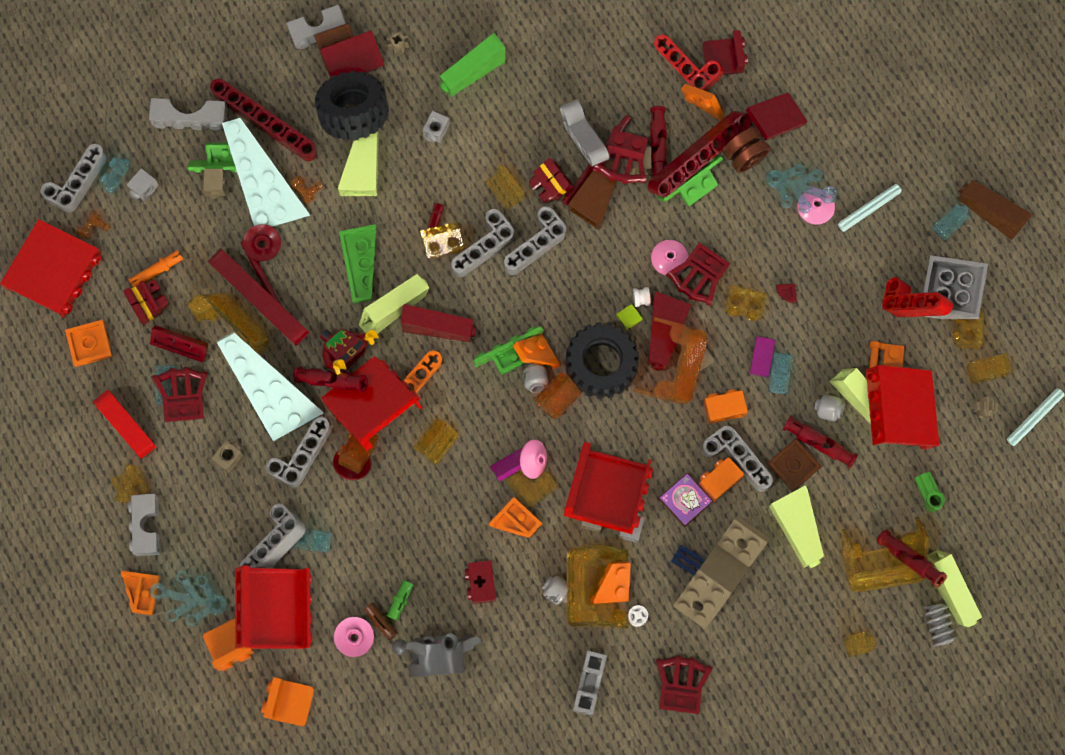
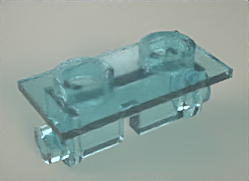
[99,154,130,194]
[932,204,971,241]

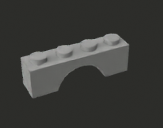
[149,98,228,131]

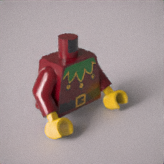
[320,329,379,374]

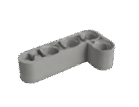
[560,99,609,166]
[41,144,107,213]
[504,207,566,275]
[451,209,514,277]
[266,417,331,488]
[702,426,773,492]
[239,503,306,568]

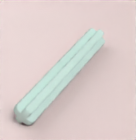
[838,184,902,232]
[1007,388,1065,446]

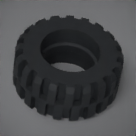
[315,71,389,141]
[565,322,639,399]

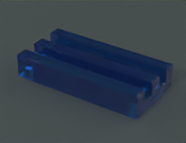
[671,545,706,576]

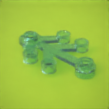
[766,164,837,214]
[150,571,226,626]

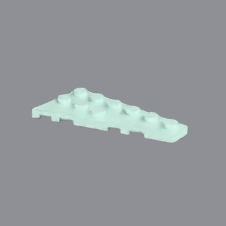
[222,118,310,227]
[216,332,324,441]

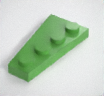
[339,224,377,304]

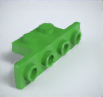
[187,142,237,173]
[657,155,723,206]
[473,326,543,376]

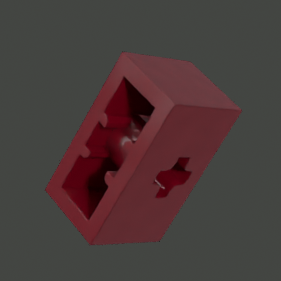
[465,560,496,604]

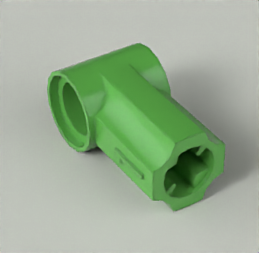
[914,472,945,512]

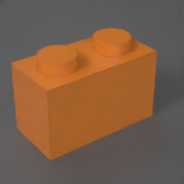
[703,389,748,424]
[699,457,744,502]

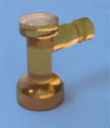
[289,176,323,204]
[76,210,110,239]

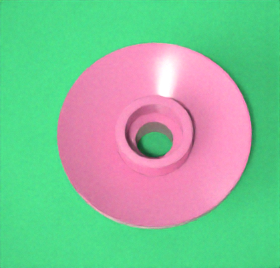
[797,189,835,224]
[651,240,689,276]
[520,440,547,479]
[334,617,374,657]

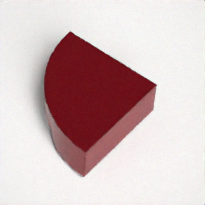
[776,284,797,303]

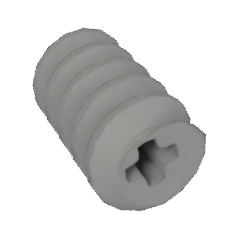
[923,604,957,647]

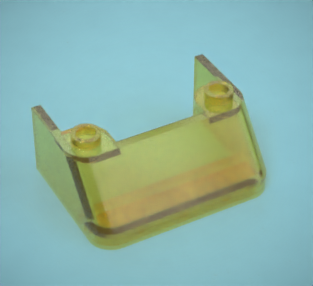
[842,517,929,592]

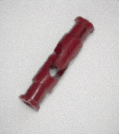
[650,106,667,178]
[293,366,368,392]
[782,415,858,469]
[876,529,947,588]

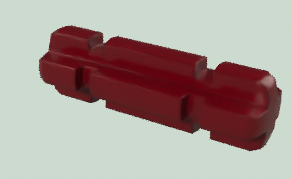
[425,203,444,239]

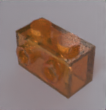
[534,372,582,420]
[338,434,379,474]

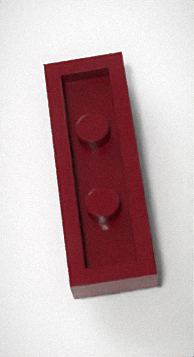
[150,325,209,363]

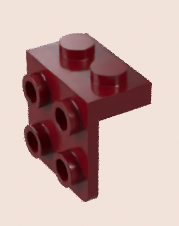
[702,30,748,75]

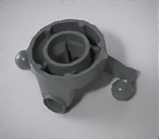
[392,633,481,677]

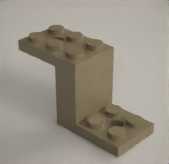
[673,515,770,629]

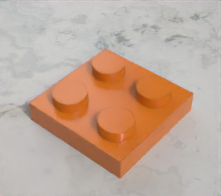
[65,320,113,367]

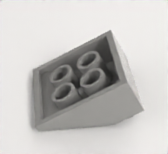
[923,255,988,319]

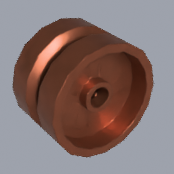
[722,127,771,173]

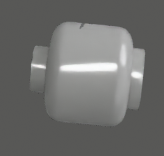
[522,363,549,393]
[814,394,845,422]
[542,575,572,605]

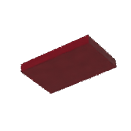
[320,30,384,77]
[745,92,807,140]

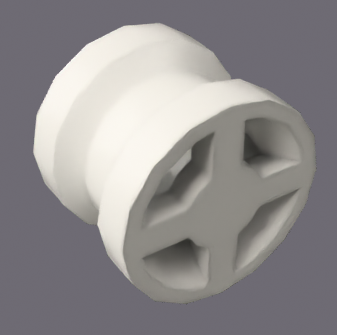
[633,287,651,307]
[628,605,648,627]

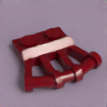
[593,129,649,185]
[666,242,730,306]
[151,367,207,423]
[656,655,713,715]

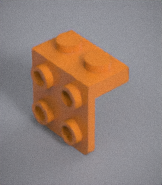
[203,618,255,672]
[261,677,314,726]

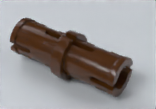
[363,602,398,641]

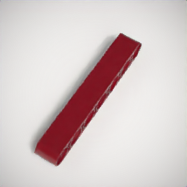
[210,78,317,162]
[648,111,752,197]
[207,248,310,347]

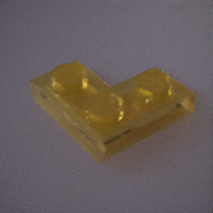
[504,470,558,510]

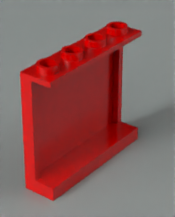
[0,219,102,318]
[321,356,422,451]
[866,365,940,449]
[563,442,653,534]
[235,566,312,649]

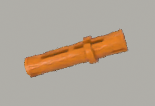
[128,250,184,287]

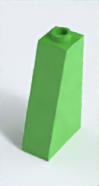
[439,33,505,97]

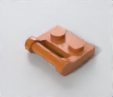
[869,341,904,368]

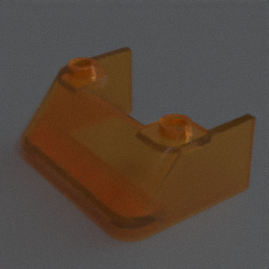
[634,317,708,404]

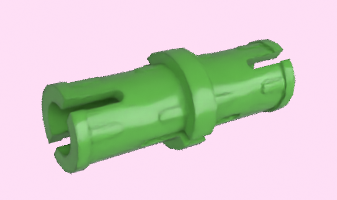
[386,580,414,621]

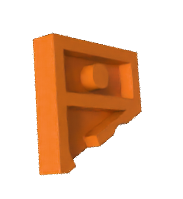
[681,84,724,121]
[513,334,561,369]
[488,497,542,538]
[591,561,631,604]
[121,571,160,616]

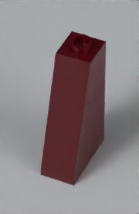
[648,291,691,371]
[401,304,476,342]

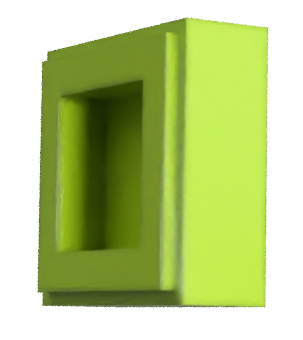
[616,304,643,331]

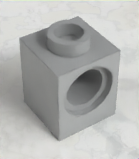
[423,111,450,143]
[127,169,159,202]

